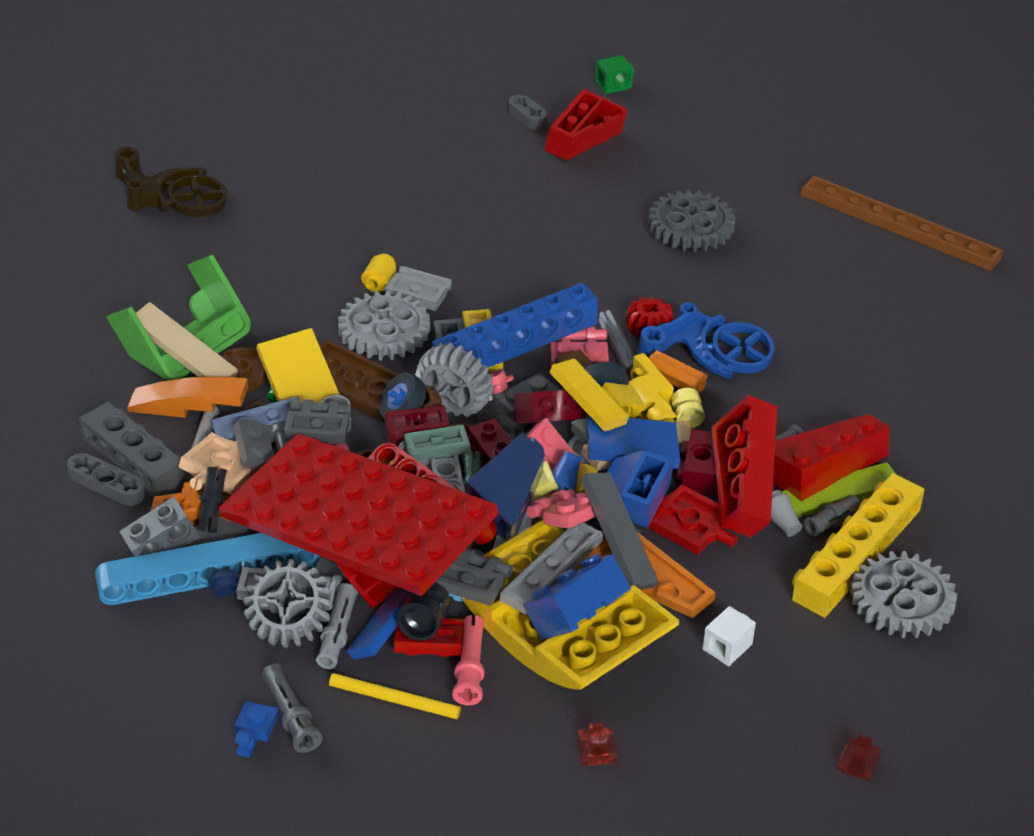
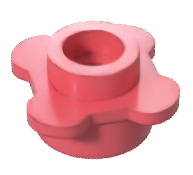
[490,369,514,394]

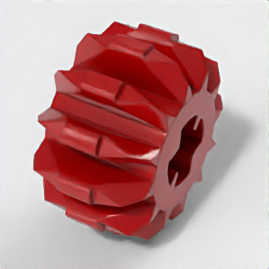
[626,296,674,339]

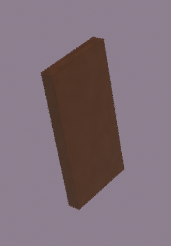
[319,339,399,423]

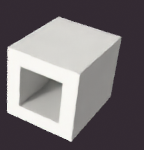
[703,606,756,666]

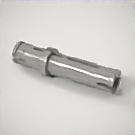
[316,583,358,669]

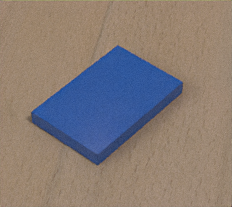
[586,414,680,469]

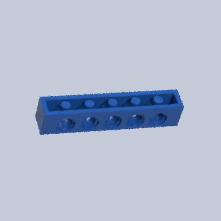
[432,282,598,367]

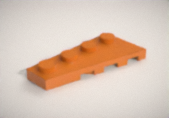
[590,531,715,618]

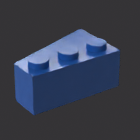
[523,553,631,640]

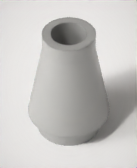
[771,490,802,537]

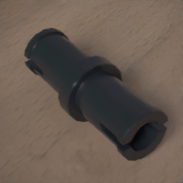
[197,467,227,533]

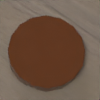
[221,347,268,392]

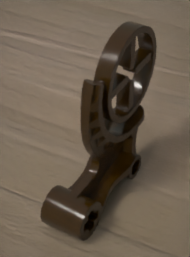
[115,147,227,217]

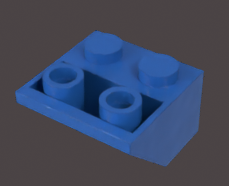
[607,450,673,528]

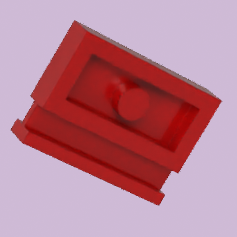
[394,618,463,657]

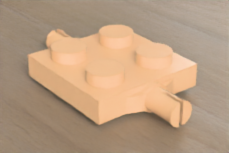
[179,432,258,495]

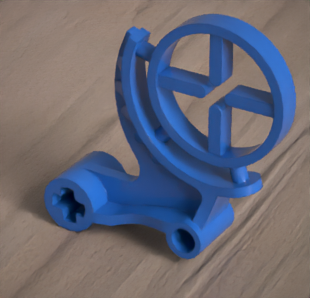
[637,302,775,379]

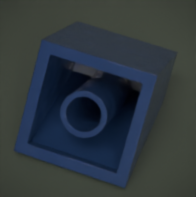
[467,432,545,542]

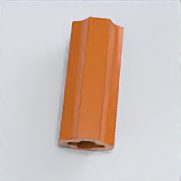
[649,350,707,394]

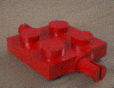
[648,484,738,555]

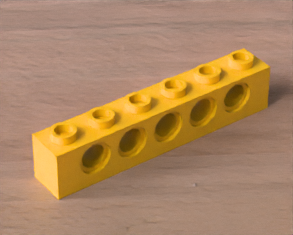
[792,473,925,618]

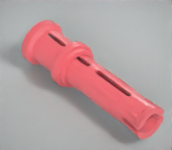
[452,615,485,706]

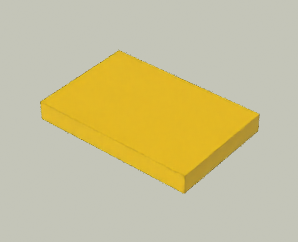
[256,328,340,403]

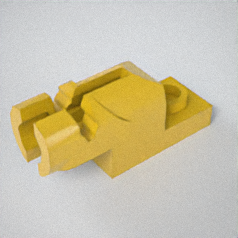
[628,353,677,423]

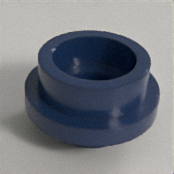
[208,569,240,597]

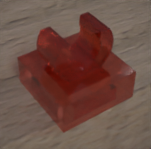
[577,722,617,766]
[837,734,882,782]

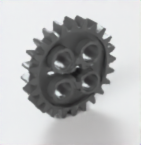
[648,189,735,252]

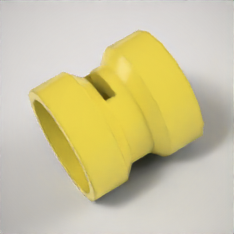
[671,387,705,429]

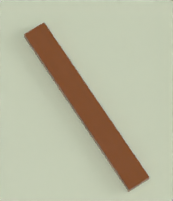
[800,176,1004,271]

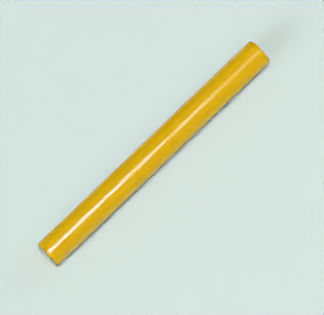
[329,673,461,720]

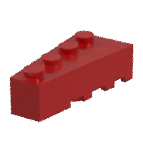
[773,414,890,501]

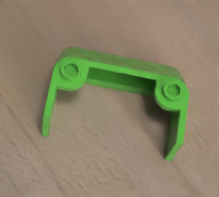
[106,254,251,381]

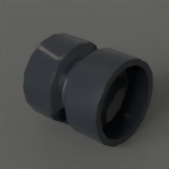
[397,582,451,641]

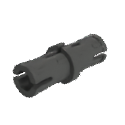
[804,495,860,537]

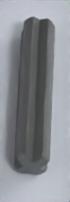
[598,310,635,373]

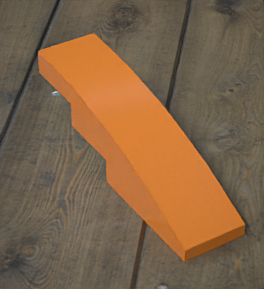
[127,376,248,418]

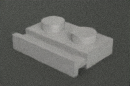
[385,266,452,311]

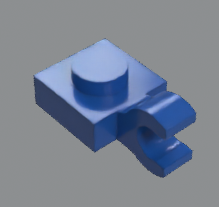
[234,701,279,758]

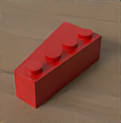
[711,395,777,538]

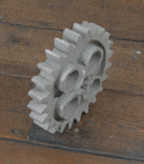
[338,291,430,360]
[850,551,957,638]

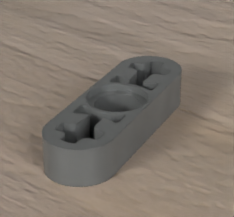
[67,453,145,506]

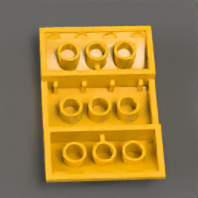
[461,519,679,690]

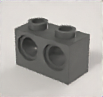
[119,496,201,556]

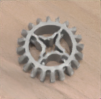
[415,342,494,417]
[243,559,333,648]

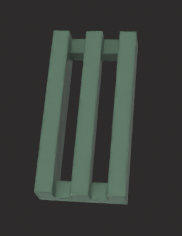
[404,425,470,461]

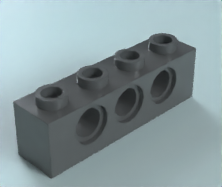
[79,401,187,498]

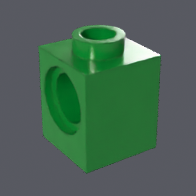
[595,55,635,94]

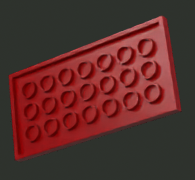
[218,433,499,596]

